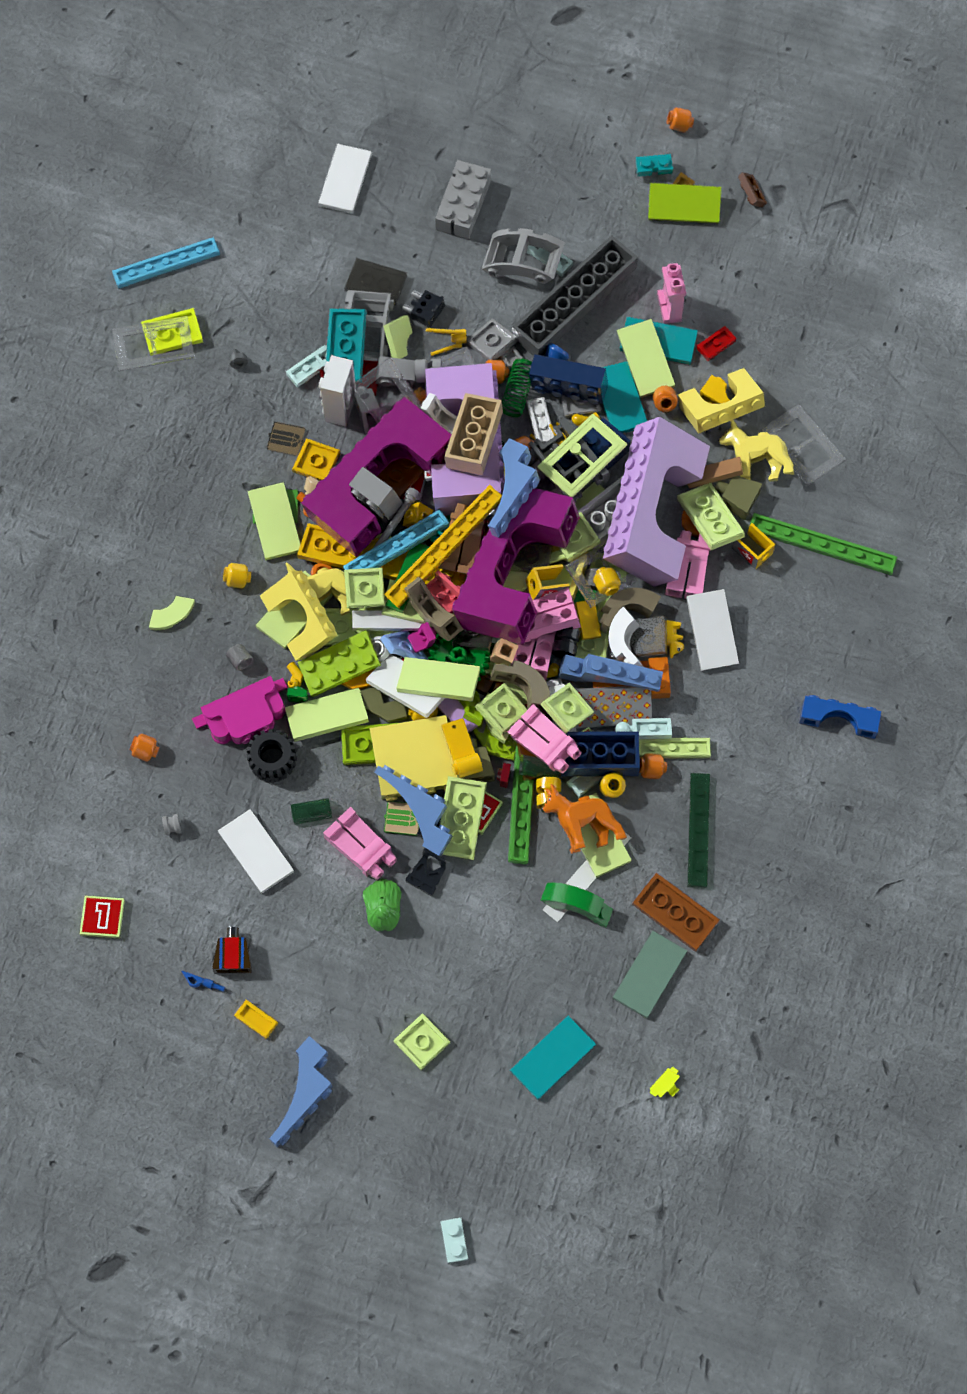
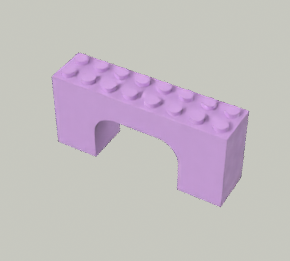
[425,363,505,516]
[603,417,710,586]

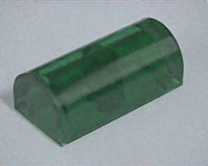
[519,755,560,778]
[291,798,332,825]

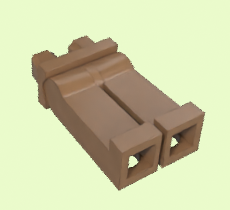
[438,503,488,574]

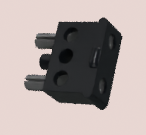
[402,290,445,328]

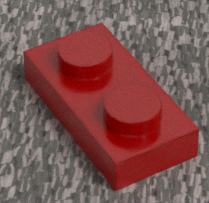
[696,326,737,361]

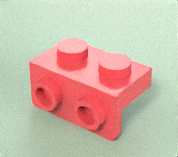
[426,570,460,614]

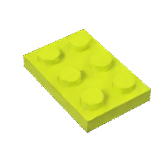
[141,308,203,356]

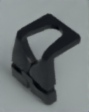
[405,848,446,896]

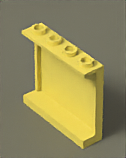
[370,715,458,801]

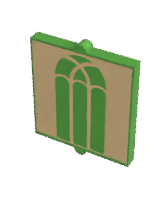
[384,801,419,836]

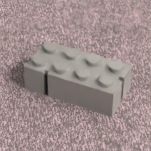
[435,160,491,239]
[349,467,403,523]

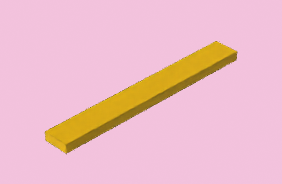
[384,485,502,608]

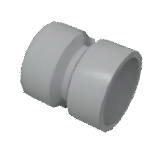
[415,358,443,383]

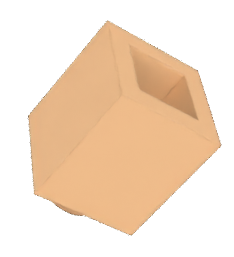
[490,638,518,666]

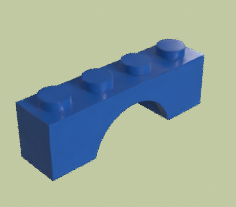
[799,695,881,739]

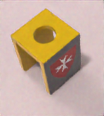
[732,523,775,570]
[525,564,570,600]

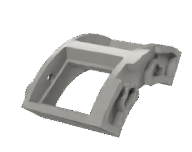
[481,228,565,284]
[345,290,394,361]

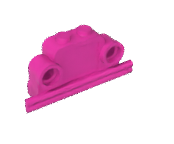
[192,676,287,744]

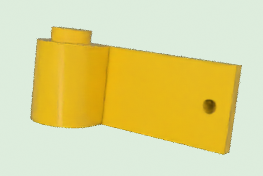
[441,718,483,778]

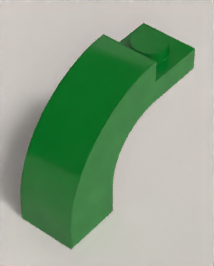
[540,883,613,927]

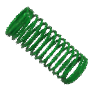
[502,359,532,417]

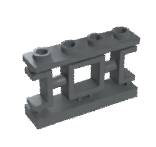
[529,417,610,503]

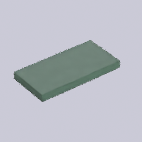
[613,931,687,1019]

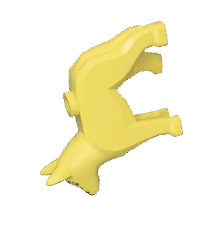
[718,420,794,482]
[286,562,350,616]

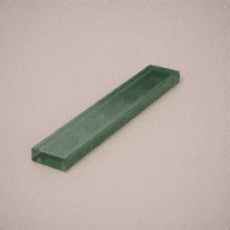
[687,773,710,888]

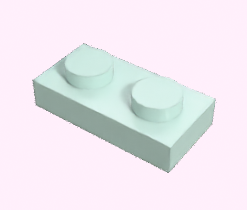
[441,1218,468,1264]

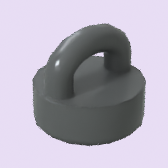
[229,349,248,369]

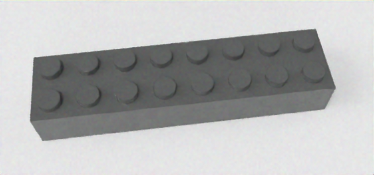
[512,235,638,356]

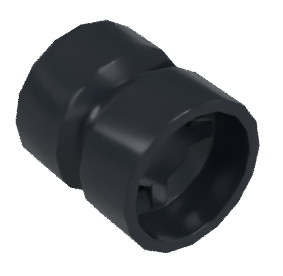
[552,627,581,658]

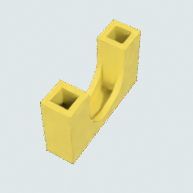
[678,368,765,433]
[260,570,338,661]

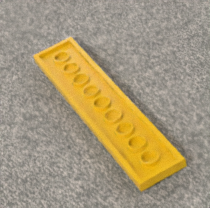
[297,523,467,587]

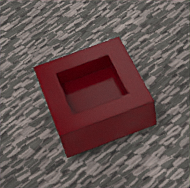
[497,763,511,788]

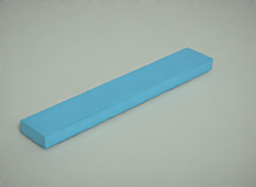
[112,237,220,289]
[343,509,450,570]

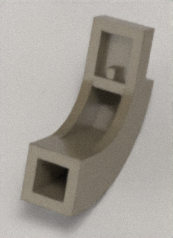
[404,577,463,641]
[599,588,661,634]
[490,660,550,715]

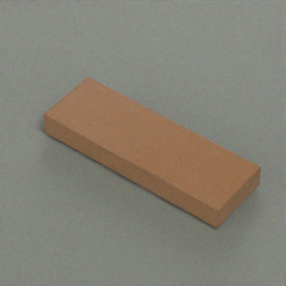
[688,457,743,488]

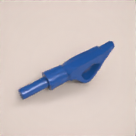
[181,970,225,992]

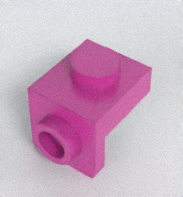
[408,622,436,653]

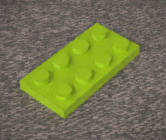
[298,630,381,697]

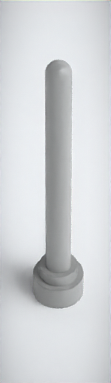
[372,487,421,549]

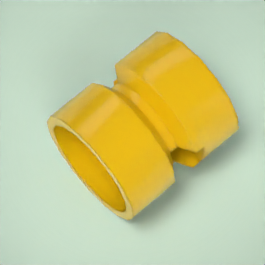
[536,777,561,809]

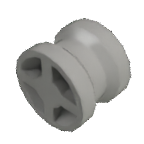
[162,814,181,835]

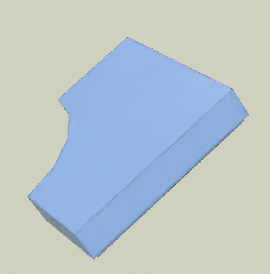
[380,631,428,660]

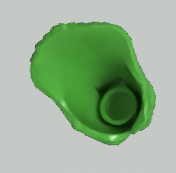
[363,878,402,931]

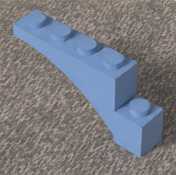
[488,438,540,538]
[558,654,663,692]
[374,765,453,856]
[269,1036,332,1147]

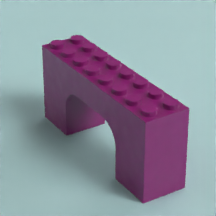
[301,397,452,557]
[452,488,580,645]

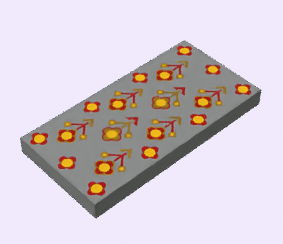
[575,686,652,728]

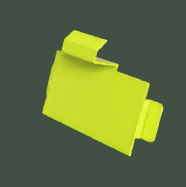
[650,1067,680,1098]

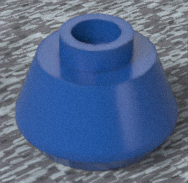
[545,343,569,360]

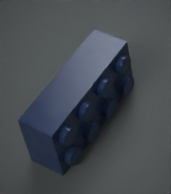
[529,354,608,404]
[557,418,631,493]
[561,732,640,776]

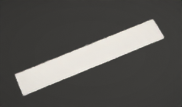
[543,833,632,922]

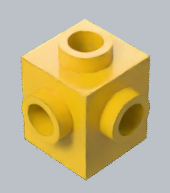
[403,502,433,528]

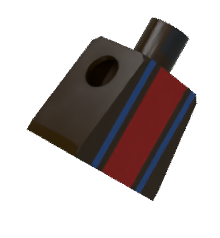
[212,927,252,974]

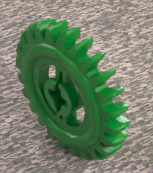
[428,631,490,681]

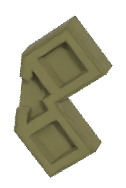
[360,687,407,723]

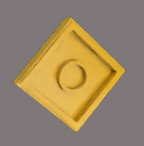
[292,438,341,481]

